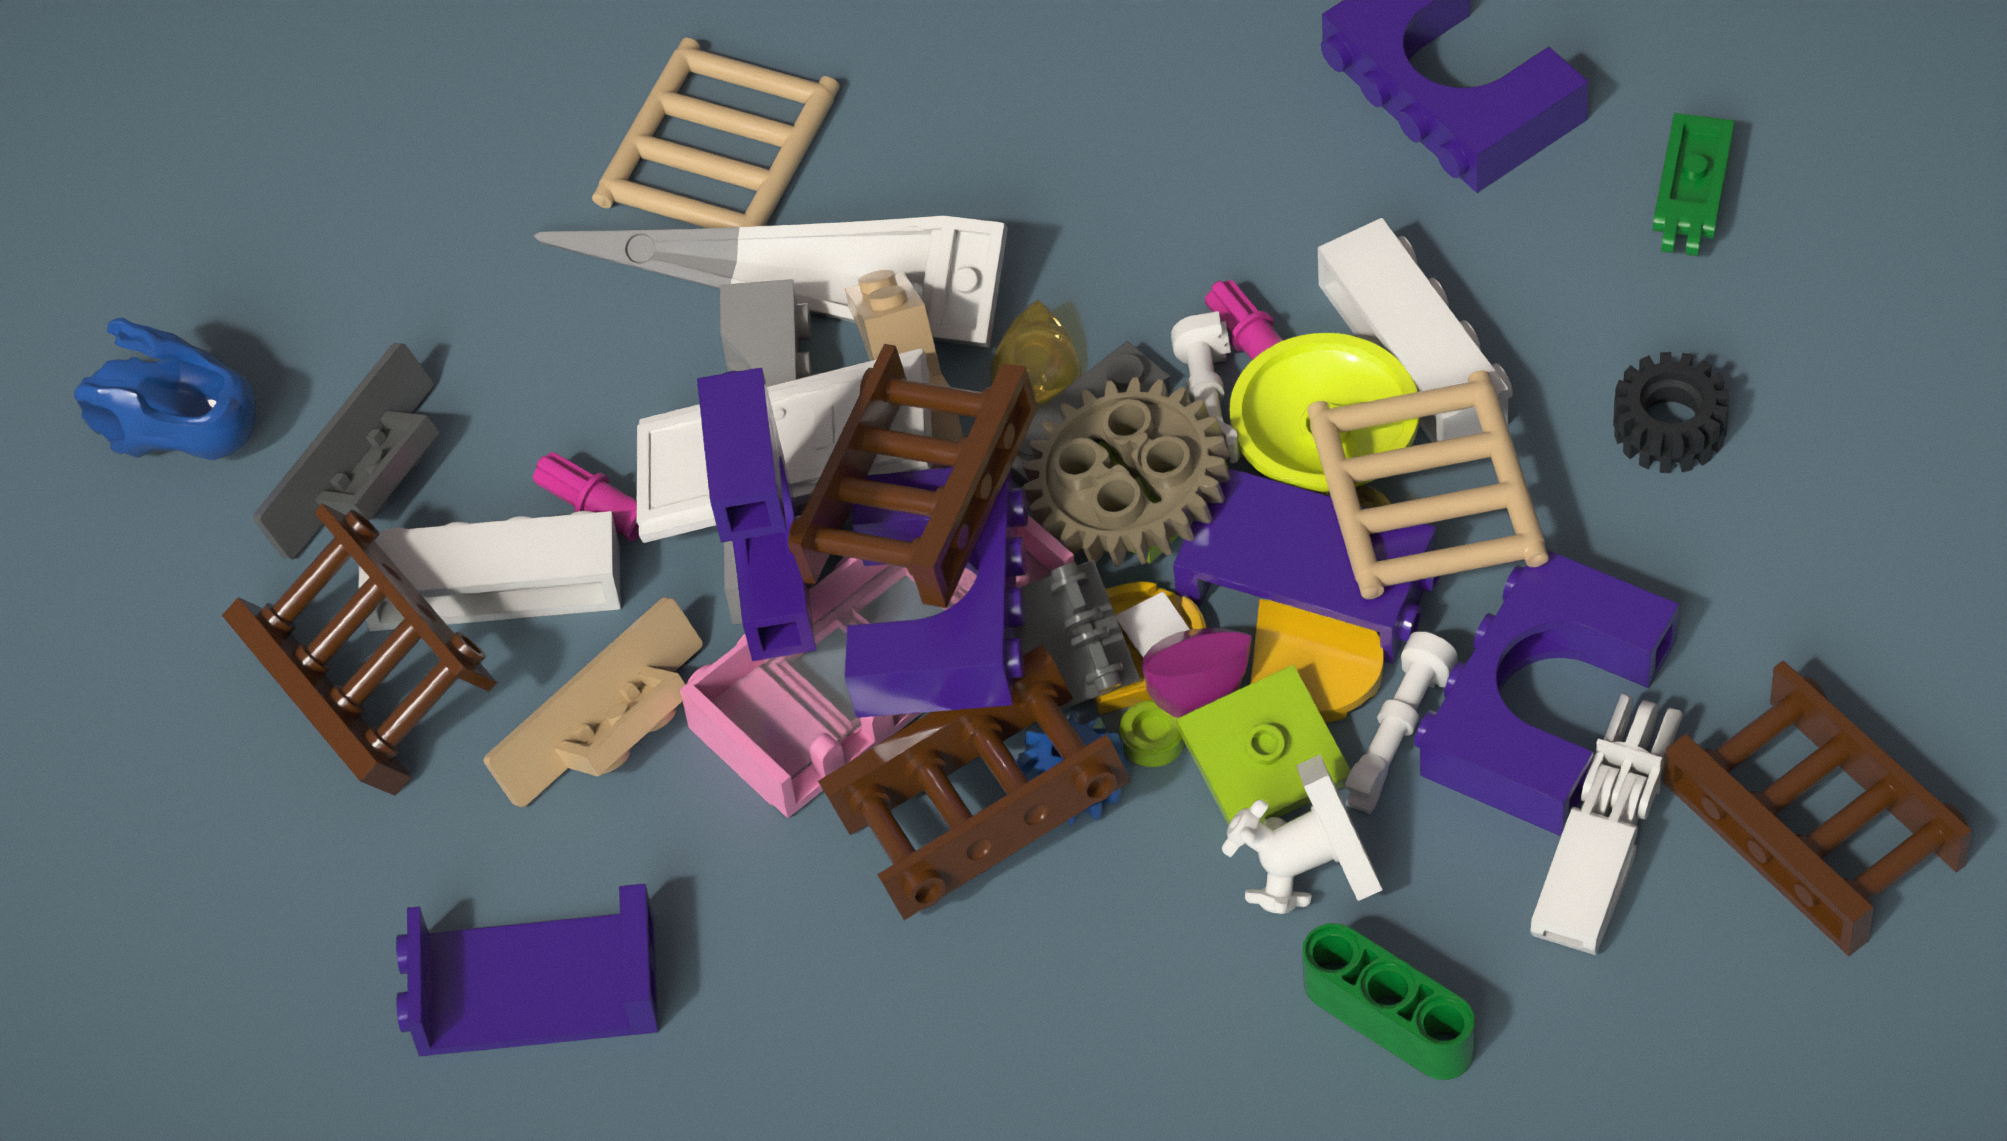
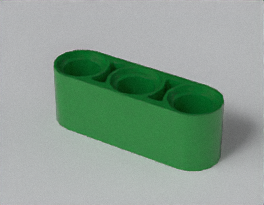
[1302,923,1474,1080]

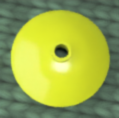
[1229,333,1419,492]

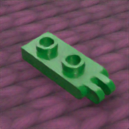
[1652,113,1735,257]

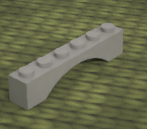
[720,279,818,625]

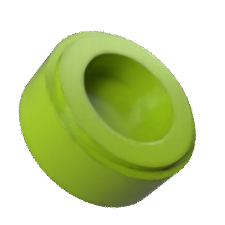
[1119,700,1185,767]

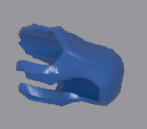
[74,317,256,460]

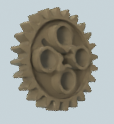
[1023,377,1231,567]

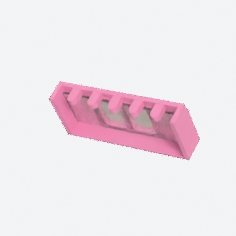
[680,515,1074,818]

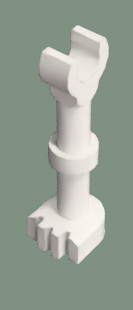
[1171,311,1240,463]
[1345,632,1458,814]

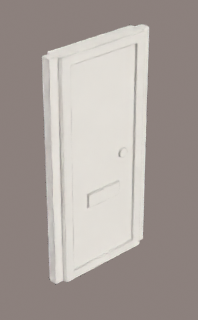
[637,348,933,543]

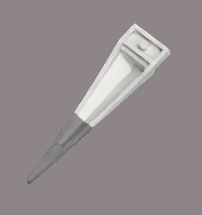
[533,216,1008,348]

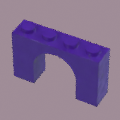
[1321,0,1589,193]
[697,367,816,661]
[845,467,1028,718]
[1414,549,1679,836]

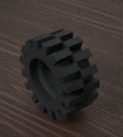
[1613,352,1729,473]

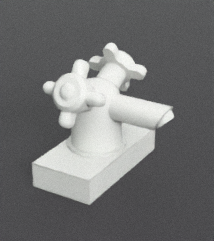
[1222,754,1382,914]

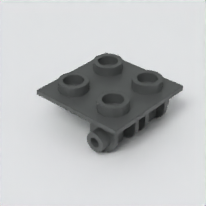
[1014,560,1140,710]

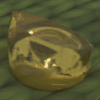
[990,300,1082,409]

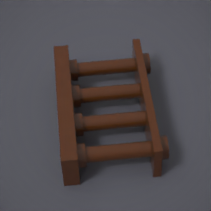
[788,344,1038,608]
[222,503,497,796]
[818,644,1131,920]
[1664,660,1972,956]

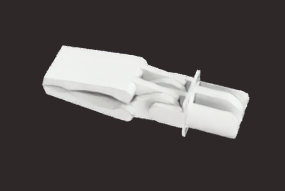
[1530,694,1683,955]

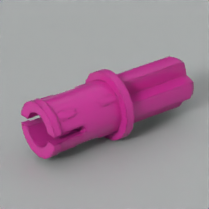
[1205,280,1283,360]
[532,452,639,542]

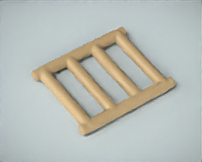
[592,38,840,228]
[1307,370,1549,599]

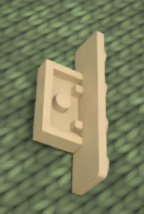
[484,597,703,807]

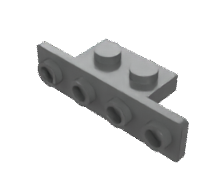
[253,343,440,559]

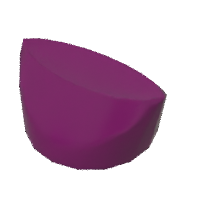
[1142,628,1252,718]

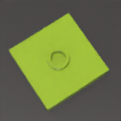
[1176,664,1351,826]

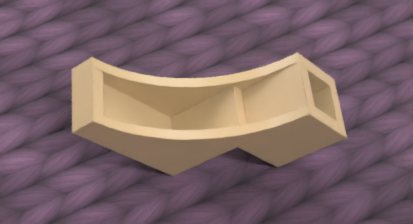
[844,270,963,469]

